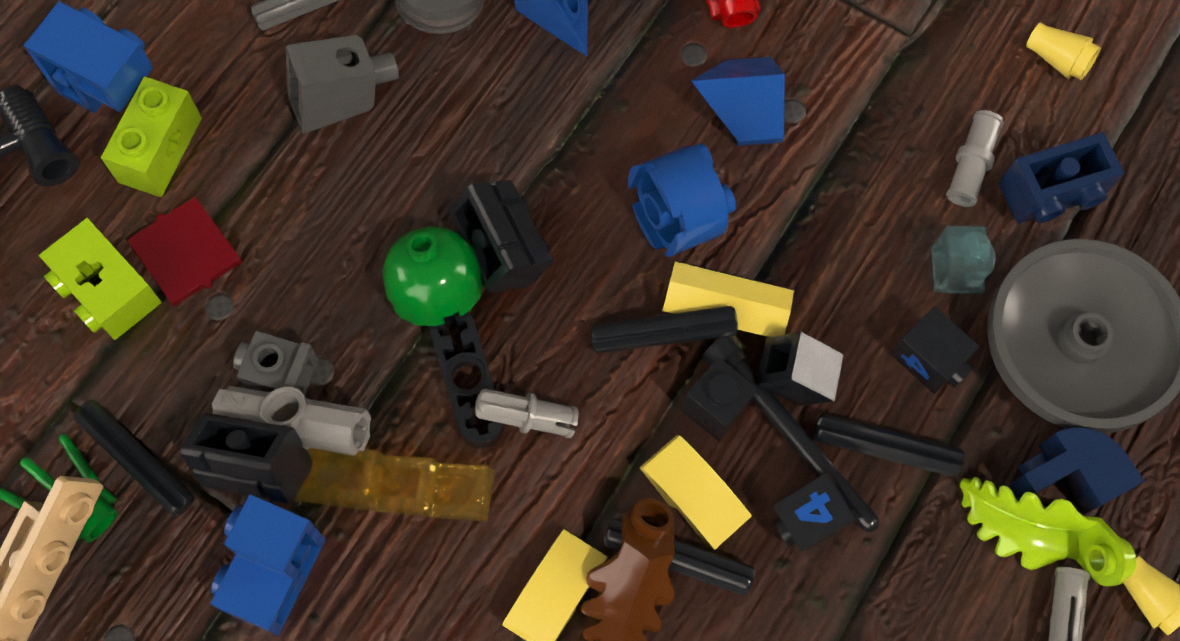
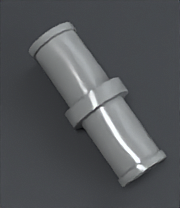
[946,110,1004,207]

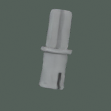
[475,389,579,438]

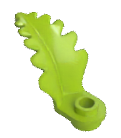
[960,477,1136,587]

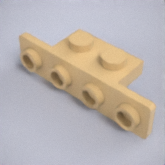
[0,476,103,641]

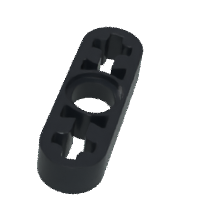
[430,312,504,449]

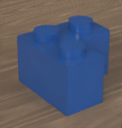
[24,1,153,114]
[210,494,326,637]

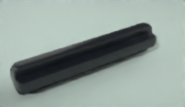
[591,306,738,353]
[73,399,195,517]
[814,413,964,477]
[604,518,755,596]

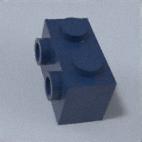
[998,132,1125,224]

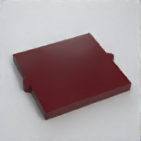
[127,197,242,307]

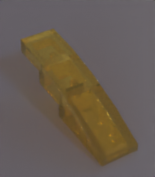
[294,448,495,521]

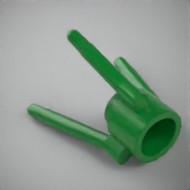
[0,434,118,543]

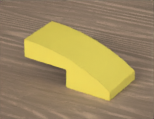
[640,435,752,550]
[502,529,607,641]

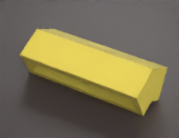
[663,262,794,337]

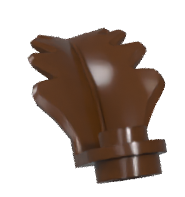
[581,498,675,641]

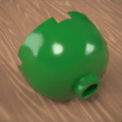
[382,226,484,326]

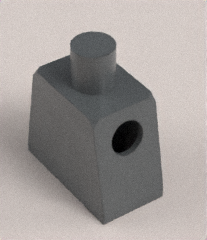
[286,35,399,134]

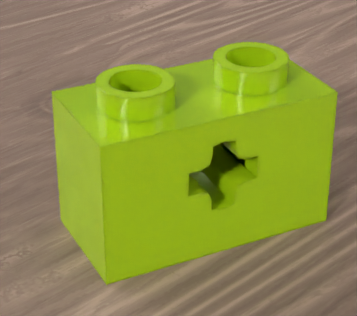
[101,76,202,198]
[38,218,162,340]

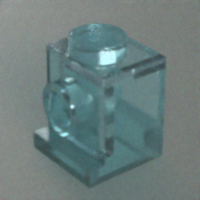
[931,226,995,294]

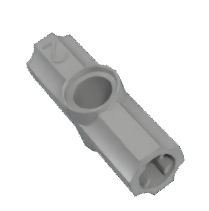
[212,386,371,456]

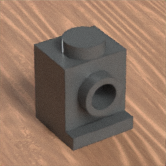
[233,331,319,396]

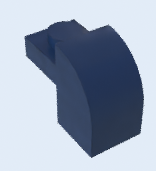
[1008,427,1145,515]

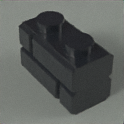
[448,180,553,293]
[180,413,313,504]

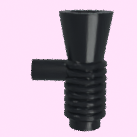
[0,86,80,187]

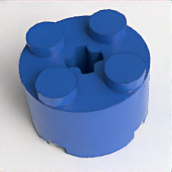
[628,143,736,257]

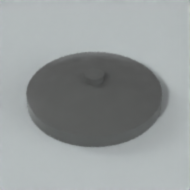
[987,239,1180,434]

